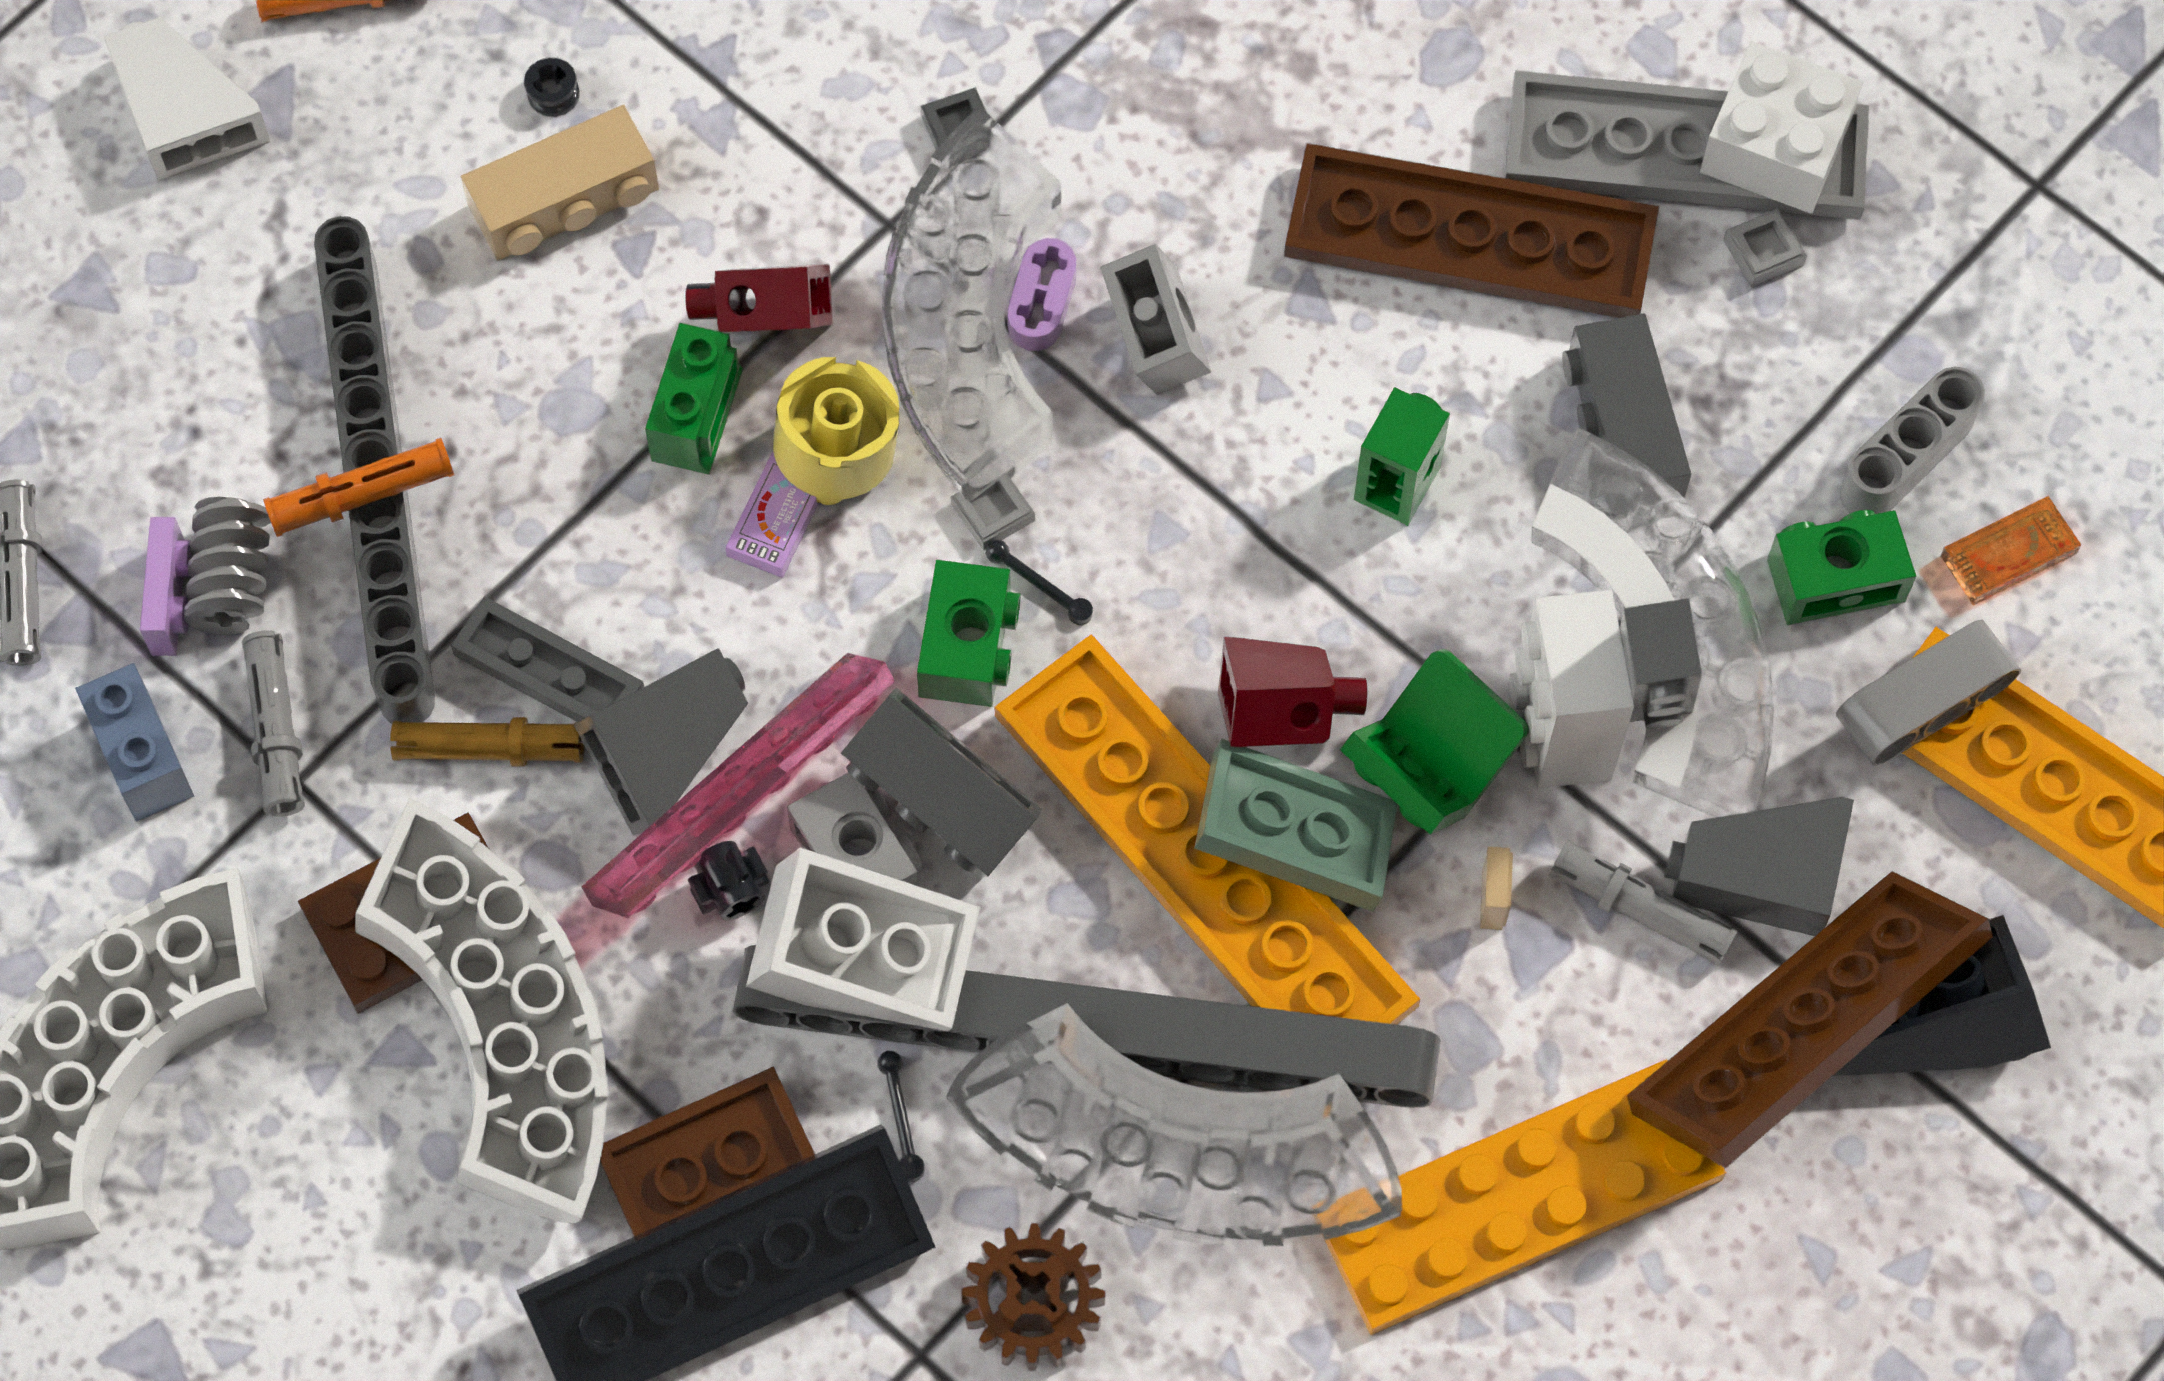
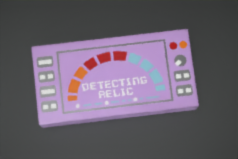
[726,451,819,578]

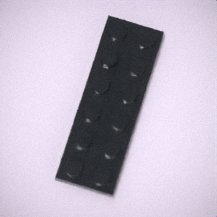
[516,1124,936,1381]

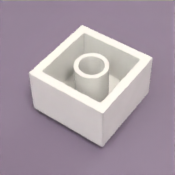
[1700,41,1863,214]

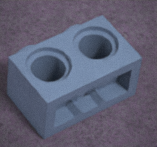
[75,663,194,822]

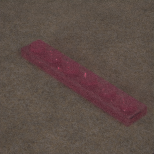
[581,653,895,918]

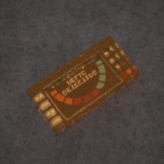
[1941,496,2081,605]

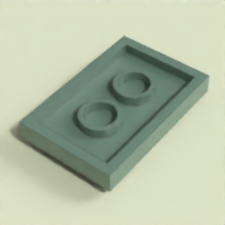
[1194,739,1397,912]

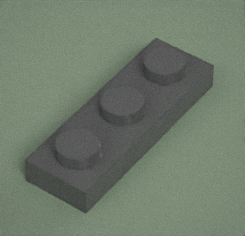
[451,596,644,722]

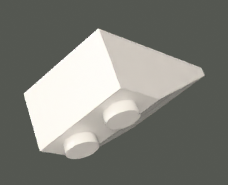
[746,847,980,1031]

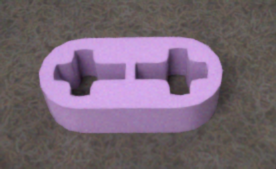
[1007,238,1076,351]

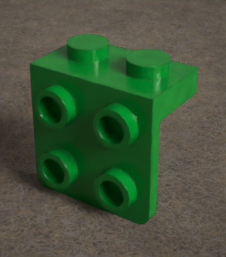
[1340,649,1529,835]

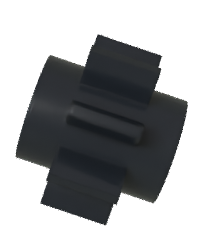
[688,841,770,921]

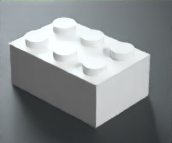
[1509,589,1634,789]

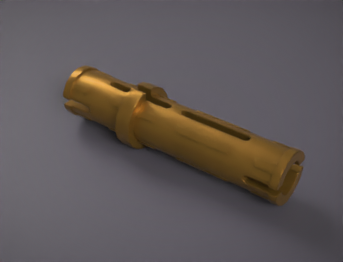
[390,717,585,767]

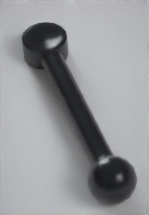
[986,540,1093,625]
[877,1050,925,1182]

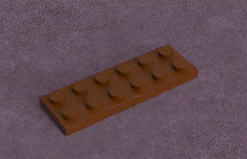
[1284,143,1659,318]
[1627,871,1992,1168]

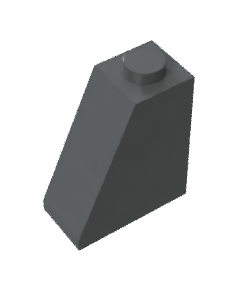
[573,648,748,836]
[1664,797,1854,936]

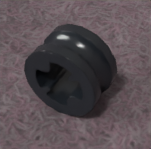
[524,58,580,117]

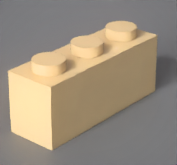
[461,104,659,261]

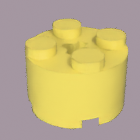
[773,357,900,505]

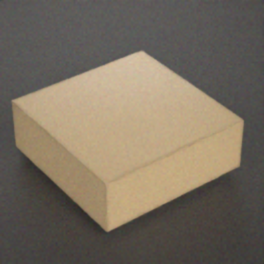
[1480,847,1513,930]

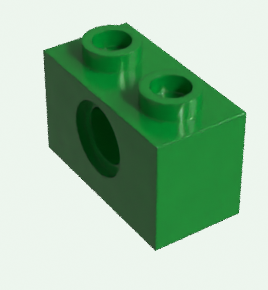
[1767,510,1916,625]
[917,559,1021,707]

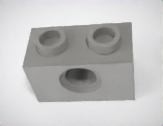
[1100,244,1212,395]
[787,772,923,886]

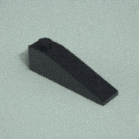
[1833,915,2051,1076]

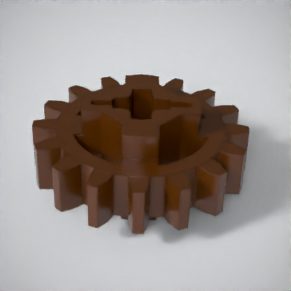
[961,1223,1105,1371]

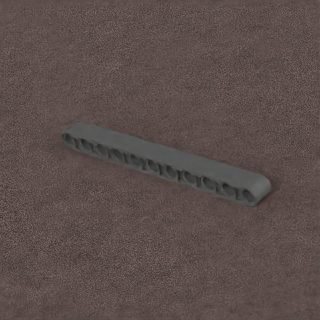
[733,945,1441,1108]

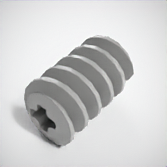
[184,496,271,636]

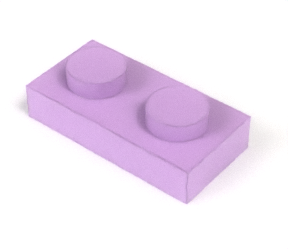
[140,517,193,656]

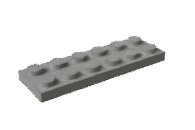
[1505,70,1869,220]

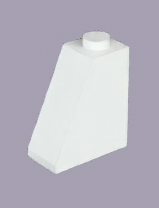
[103,17,270,181]

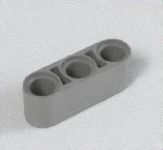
[1840,366,1985,514]
[1836,620,2021,766]

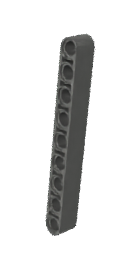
[314,216,435,724]

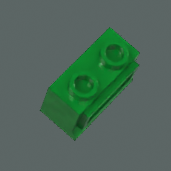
[645,323,743,475]

